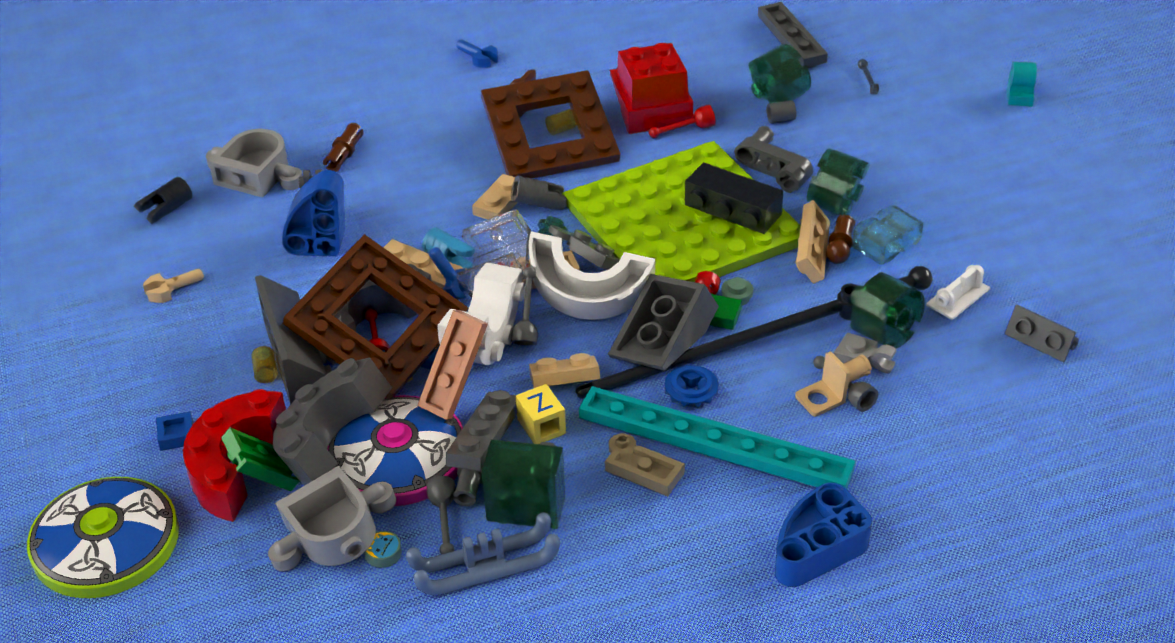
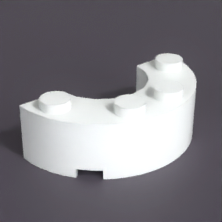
[529,231,655,320]
[438,262,526,365]

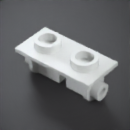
[926,265,990,320]

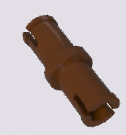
[323,123,364,172]

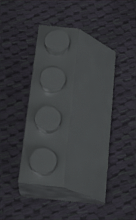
[255,275,332,405]

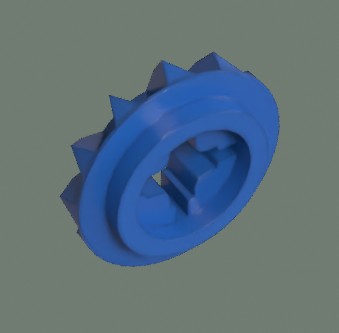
[665,365,719,408]

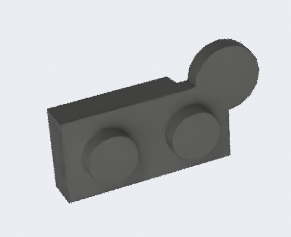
[548,225,620,270]

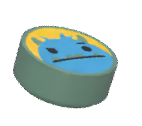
[364,531,402,568]

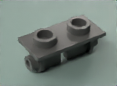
[1005,305,1079,362]

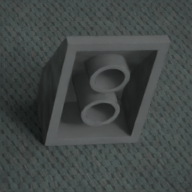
[608,274,719,371]

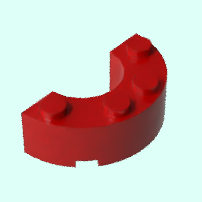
[183,389,286,522]

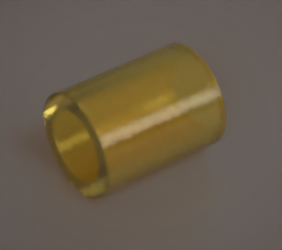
[545,109,577,135]
[251,346,278,383]

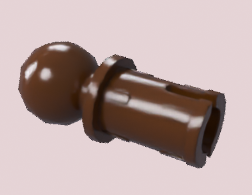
[826,214,856,264]

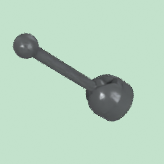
[511,266,538,345]
[813,356,878,412]
[426,476,456,554]

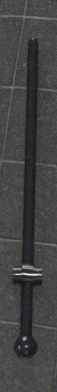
[575,266,933,398]

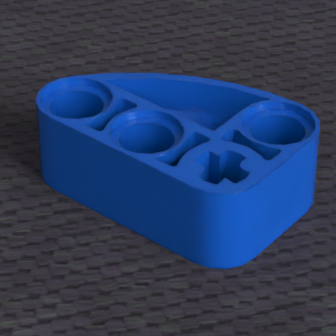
[282,170,345,256]
[775,483,872,587]

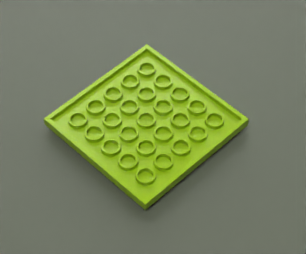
[562,141,801,282]

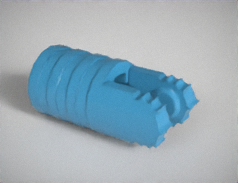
[422,227,475,274]

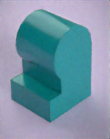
[1007,61,1037,107]

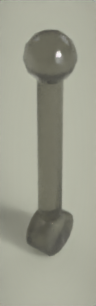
[858,59,879,95]

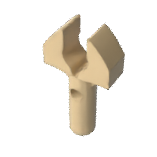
[143,269,204,303]

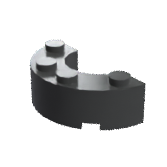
[273,358,392,486]

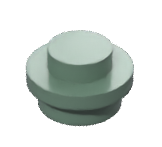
[721,277,753,306]

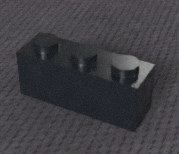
[685,162,783,234]

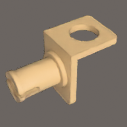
[795,351,872,417]

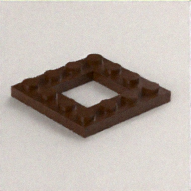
[481,70,620,179]
[282,234,469,399]

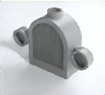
[206,129,302,198]
[268,466,396,571]

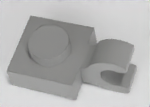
[834,332,896,373]

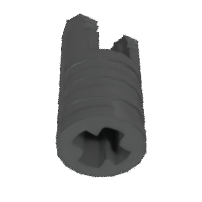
[511,176,567,210]

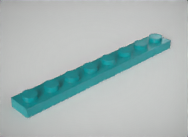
[578,386,856,489]

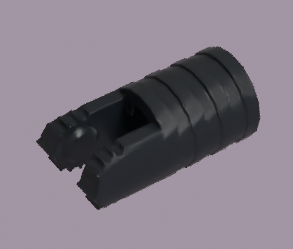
[134,176,192,224]

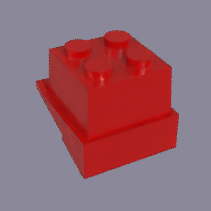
[610,43,693,134]

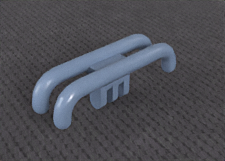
[406,512,560,595]

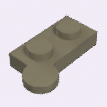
[605,433,685,497]

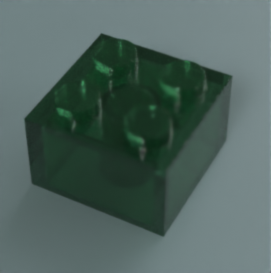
[482,439,565,529]

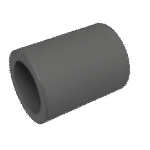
[766,100,796,123]

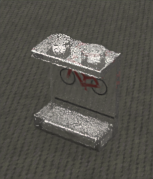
[456,209,531,298]

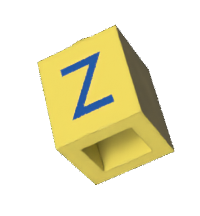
[516,384,566,446]

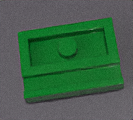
[221,428,300,491]

